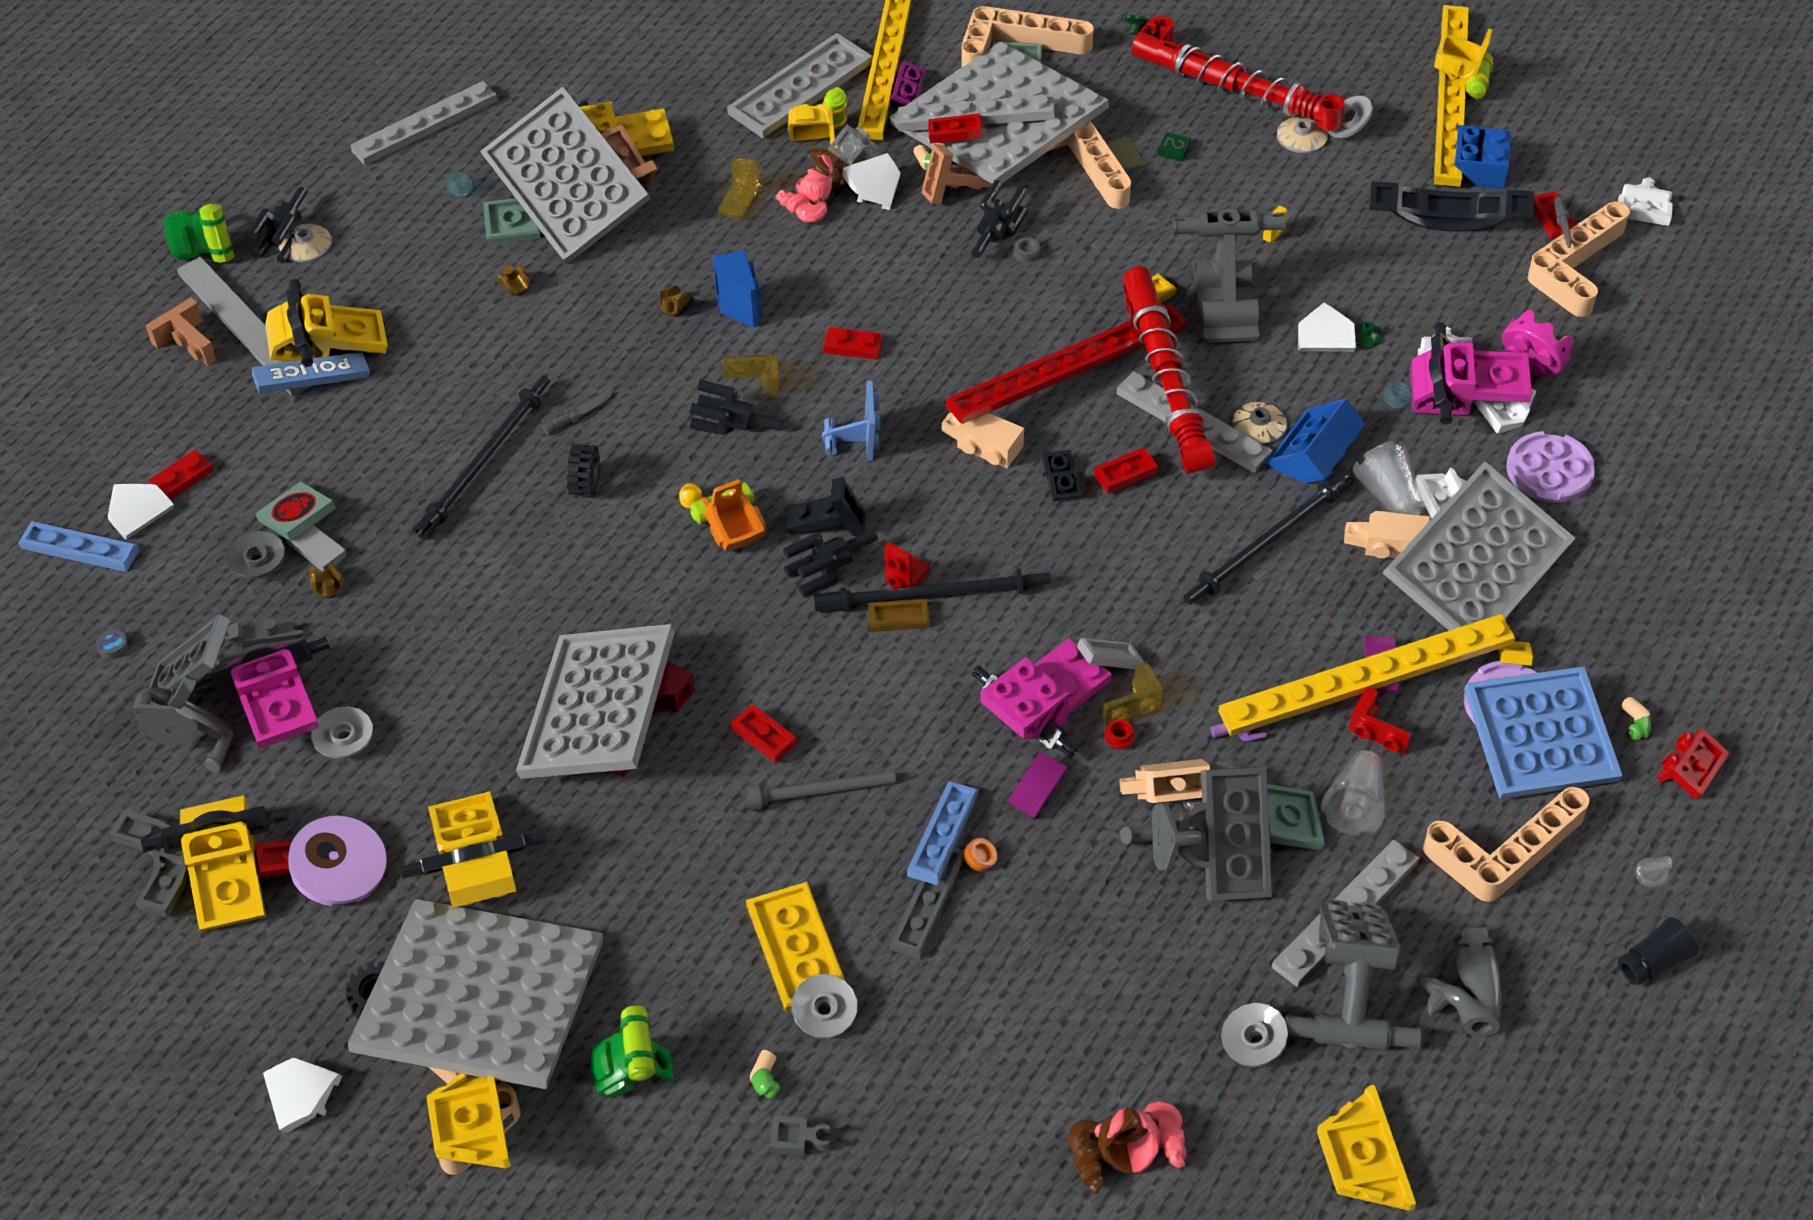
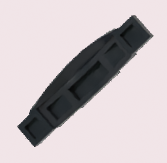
[1369,181,1534,231]

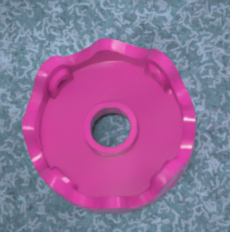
[1502,310,1574,377]

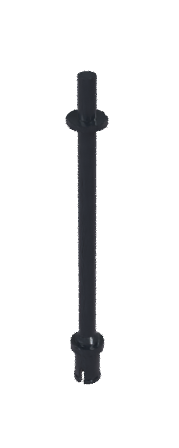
[413,375,550,540]
[1183,468,1355,605]
[814,568,1051,612]

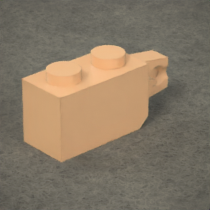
[942,413,1024,468]
[1344,511,1430,558]
[1119,759,1210,803]

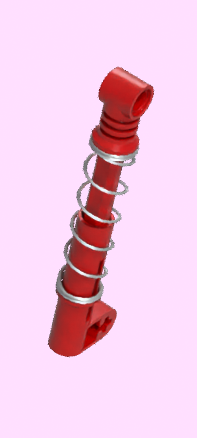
[1131,16,1345,131]
[1123,266,1215,475]

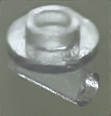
[1635,856,1672,888]

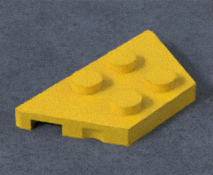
[426,1073,510,1168]
[1317,1085,1416,1211]

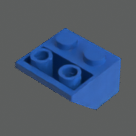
[1454,125,1511,190]
[712,251,763,328]

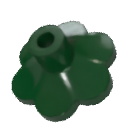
[1121,15,1150,35]
[1354,321,1383,349]

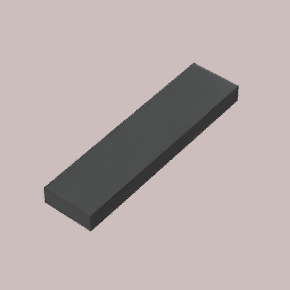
[890,847,965,960]

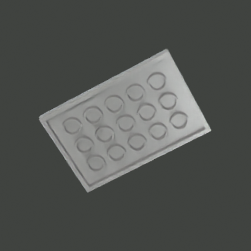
[480,87,651,264]
[1383,462,1575,631]
[516,624,675,779]

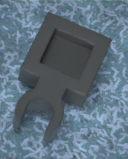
[770,1116,831,1155]

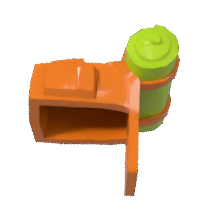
[690,479,766,552]

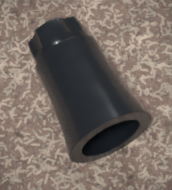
[1618,917,1698,985]

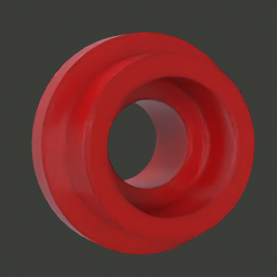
[1104,719,1135,749]

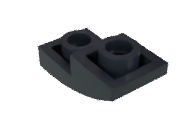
[1042,449,1082,501]

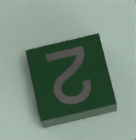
[1158,132,1191,162]

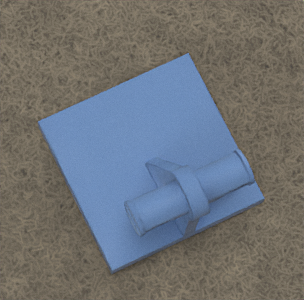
[822,381,880,461]

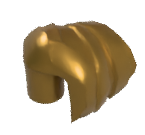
[497,262,531,297]
[659,285,694,316]
[309,563,343,598]

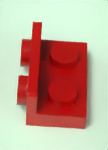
[1657,728,1729,799]

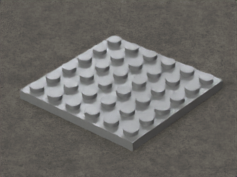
[890,41,1109,184]
[348,899,603,1089]

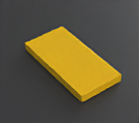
[746,882,845,1012]

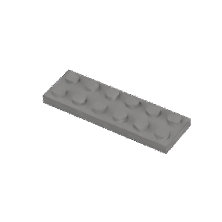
[727,33,872,138]

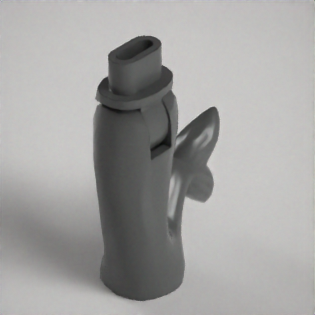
[1420,927,1502,1036]

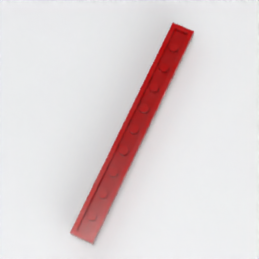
[945,304,1187,425]

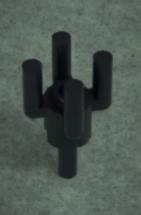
[971,180,1028,258]
[247,187,307,263]
[690,379,784,435]
[783,530,878,597]

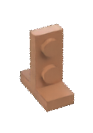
[601,124,657,190]
[921,144,991,204]
[145,297,217,366]

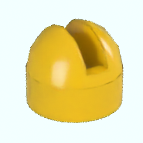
[679,483,703,508]

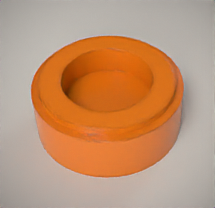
[964,838,997,872]

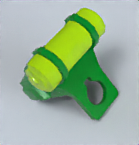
[162,203,235,263]
[591,1006,674,1098]

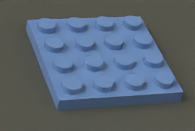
[1464,667,1622,799]

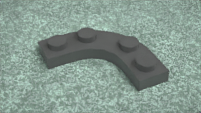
[109,810,189,918]

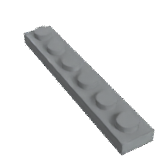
[350,81,497,165]
[897,94,1055,132]
[1117,371,1272,473]
[1272,840,1419,987]

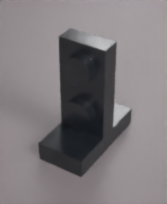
[786,477,866,537]

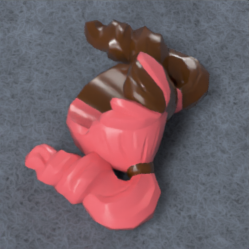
[776,147,854,224]
[1067,1101,1186,1194]

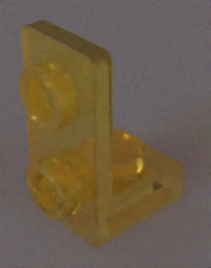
[718,156,761,220]
[722,355,779,398]
[1102,662,1163,725]

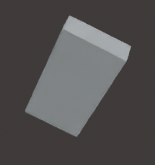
[285,525,347,571]
[1077,638,1144,670]

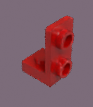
[884,542,930,589]
[1349,687,1411,755]

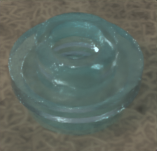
[446,172,473,196]
[1383,382,1412,408]

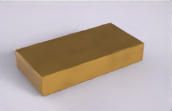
[868,599,930,632]

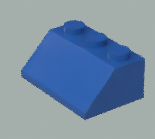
[1266,398,1365,484]

